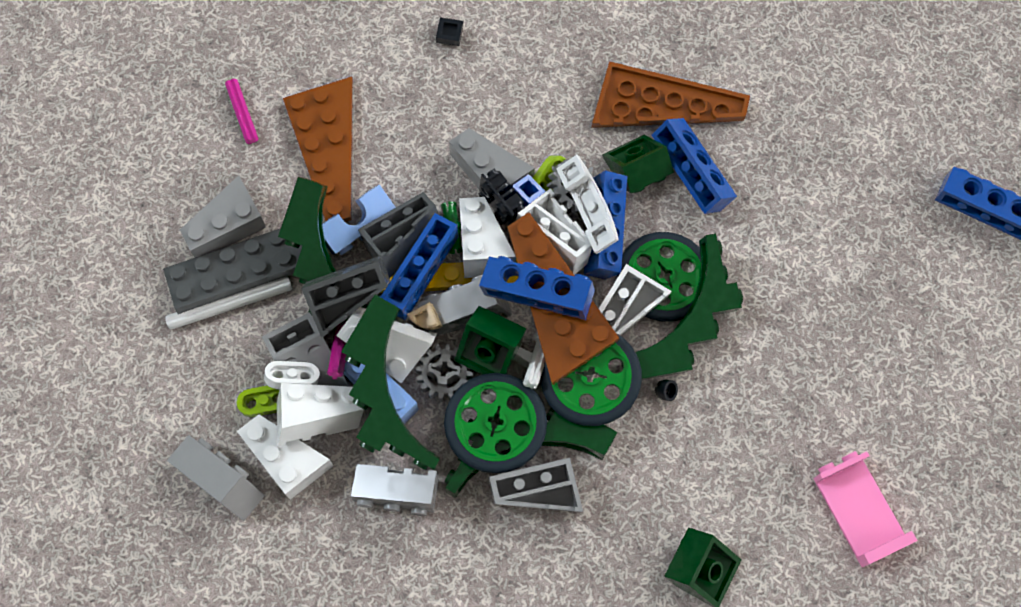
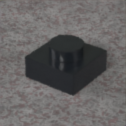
[436,17,464,46]

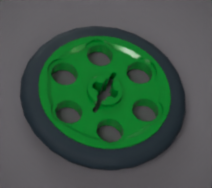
[617,232,701,322]
[540,333,642,426]
[444,373,547,473]

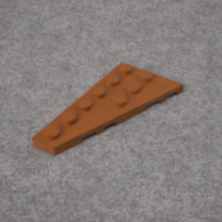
[591,61,750,128]
[283,76,353,222]
[507,212,619,385]

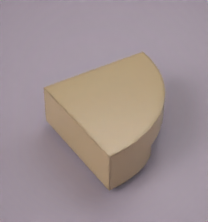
[407,302,443,330]

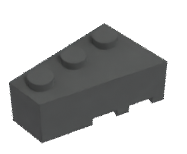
[358,192,439,278]
[301,255,390,338]

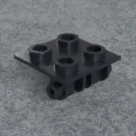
[478,168,525,226]

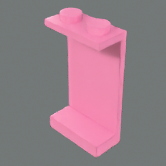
[813,451,918,567]

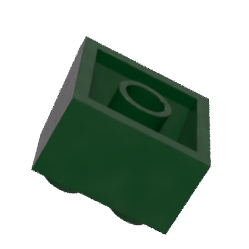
[602,134,674,193]
[454,306,527,374]
[664,527,742,607]

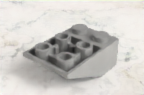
[262,312,349,387]

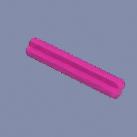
[225,78,259,144]
[327,321,347,380]

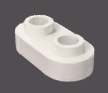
[264,361,320,389]

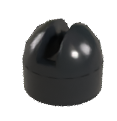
[654,379,678,401]

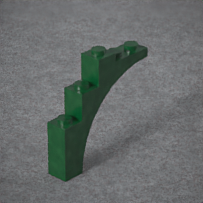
[278,177,368,321]
[622,233,743,380]
[341,294,440,471]
[444,407,617,498]

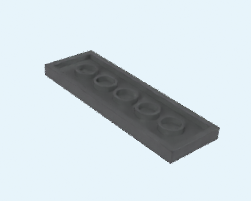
[163,228,302,314]

